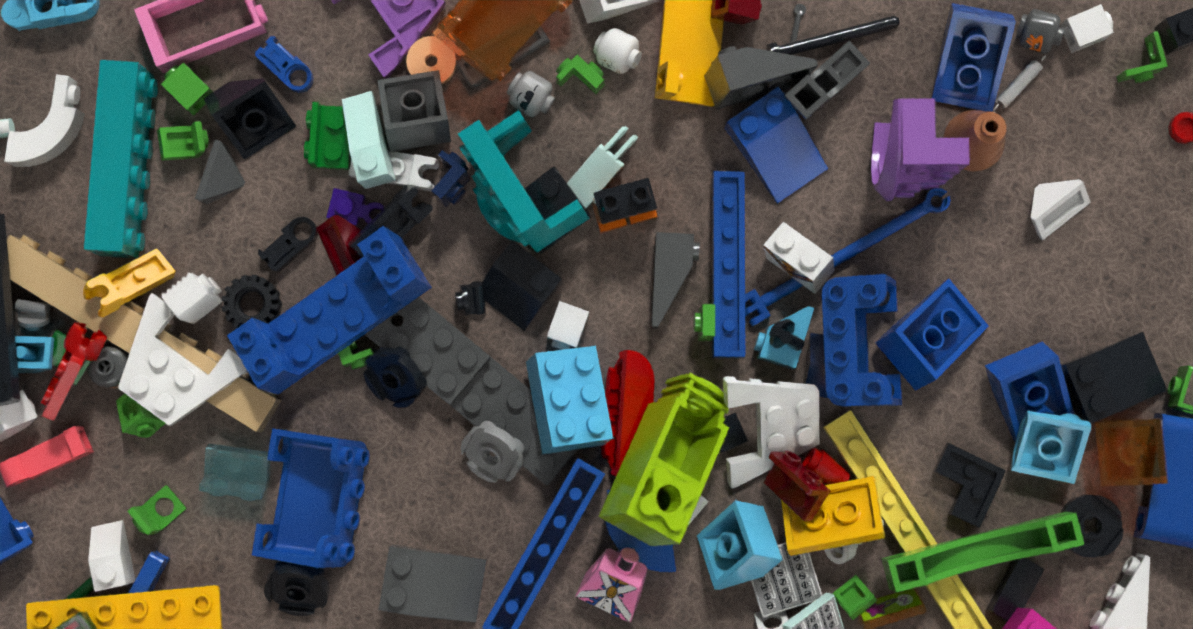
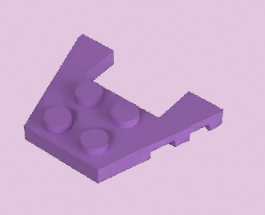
[331,0,446,79]

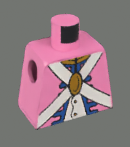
[575,548,648,623]

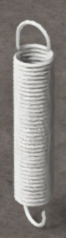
[993,55,1046,112]

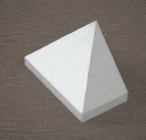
[1031,179,1091,240]

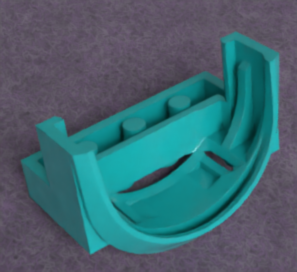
[458,110,590,253]

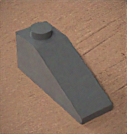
[651,232,700,329]

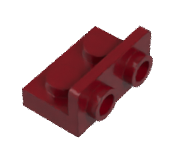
[763,450,831,521]

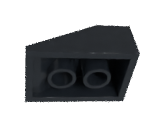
[1061,332,1167,424]

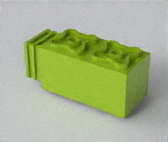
[598,373,729,546]

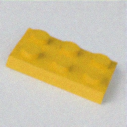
[781,476,885,556]

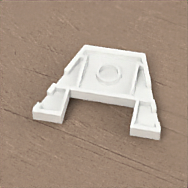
[118,293,248,426]
[723,377,820,489]

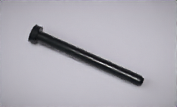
[766,16,900,55]

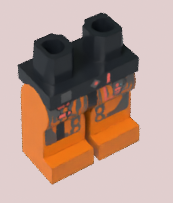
[592,177,658,233]

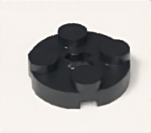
[364,346,427,408]
[1060,494,1124,558]
[264,561,330,616]

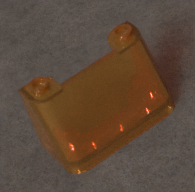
[431,0,574,81]

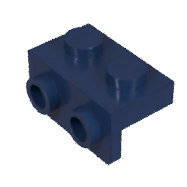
[432,150,470,208]

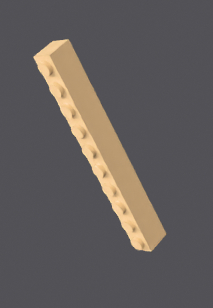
[7,234,282,432]

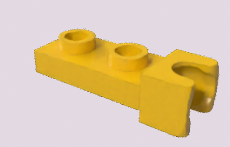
[83,249,176,317]

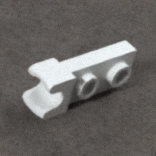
[348,151,440,192]

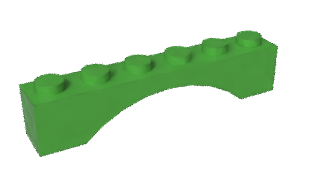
[881,512,1085,592]

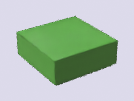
[832,575,877,621]

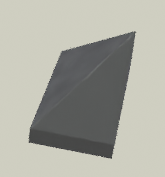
[195,139,245,205]

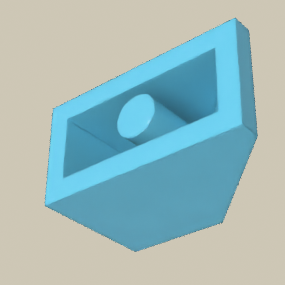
[754,306,814,370]
[15,336,54,373]

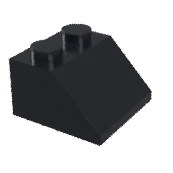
[482,241,563,331]

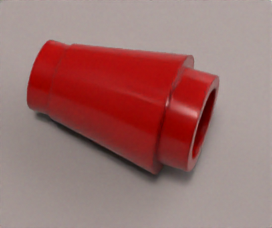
[802,448,850,485]

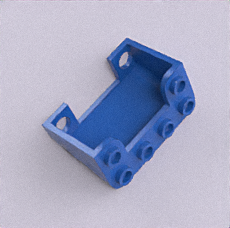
[822,274,902,406]
[1133,413,1193,549]
[252,428,370,568]

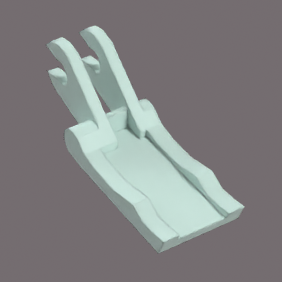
[567,126,638,209]

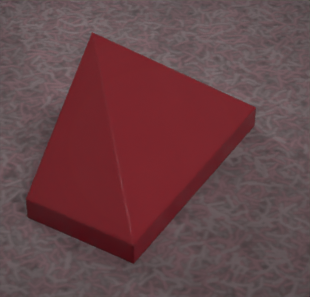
[317,215,361,275]

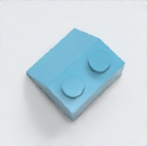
[697,500,783,590]

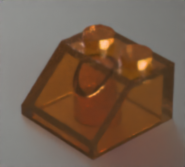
[1095,418,1168,487]

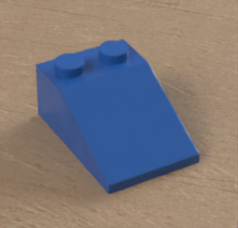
[931,3,1016,112]
[724,86,828,204]
[875,279,989,391]
[985,342,1074,442]

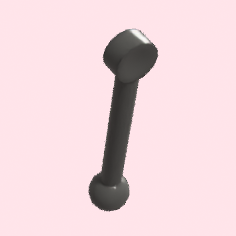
[790,4,806,43]

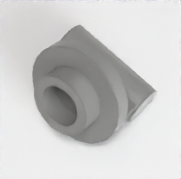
[15,299,51,331]

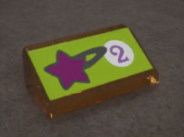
[858,588,927,629]

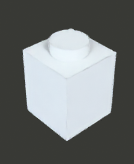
[1060,5,1114,53]
[547,301,589,350]

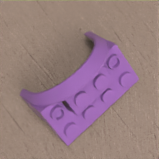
[871,99,969,201]

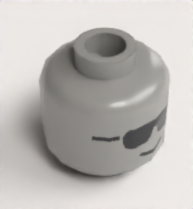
[507,71,555,118]

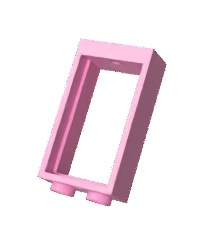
[134,0,268,73]

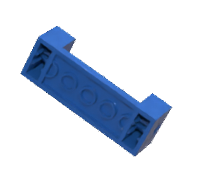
[227,226,432,395]

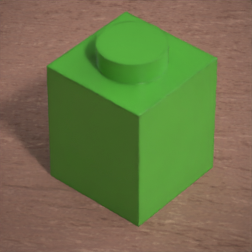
[161,62,213,116]

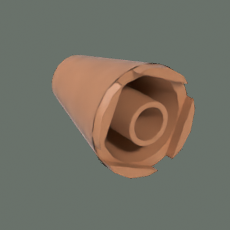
[943,110,1006,172]

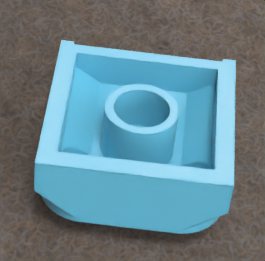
[1011,411,1092,484]

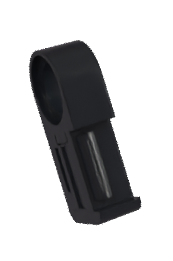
[258,217,318,272]

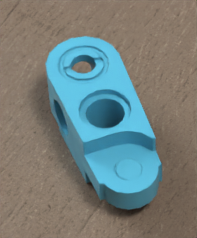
[1,0,99,31]

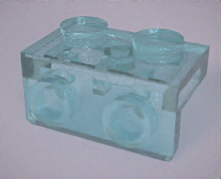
[199,443,270,501]

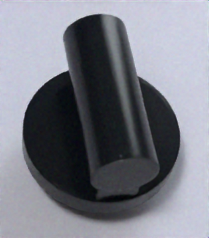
[455,281,486,316]
[769,319,804,351]

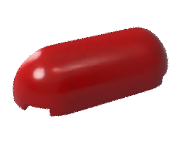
[601,350,655,476]

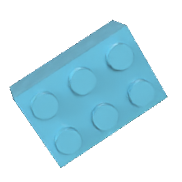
[526,346,613,454]

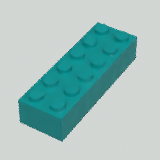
[84,60,158,259]

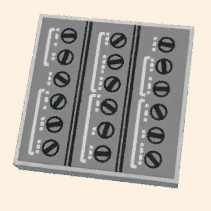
[751,542,822,617]

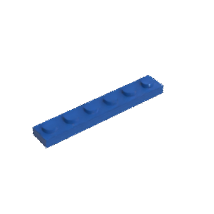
[712,171,745,359]

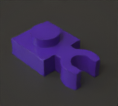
[326,188,385,227]

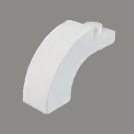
[4,74,85,167]

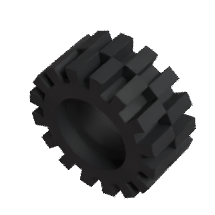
[221,275,282,328]

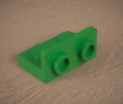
[304,102,351,170]

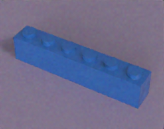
[482,458,605,629]

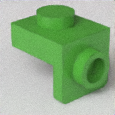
[556,55,605,94]
[157,121,208,161]
[693,304,715,341]

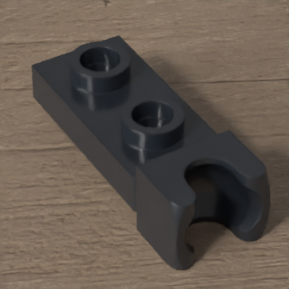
[348,185,433,258]

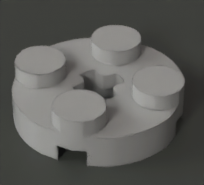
[461,421,525,483]

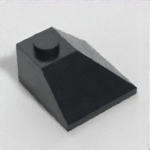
[203,78,296,160]

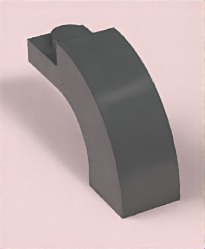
[784,40,870,120]

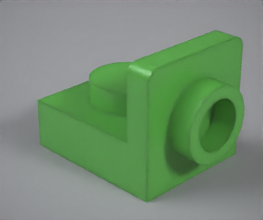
[338,341,374,370]
[116,393,166,438]

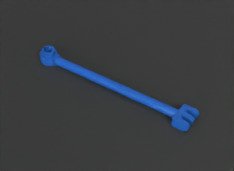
[745,188,951,327]

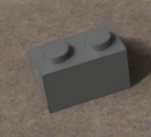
[377,70,451,152]

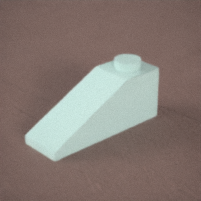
[342,91,396,189]

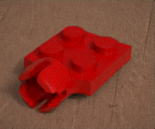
[40,322,107,421]

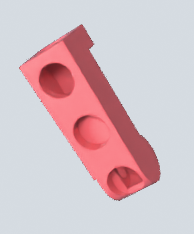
[0,426,94,488]

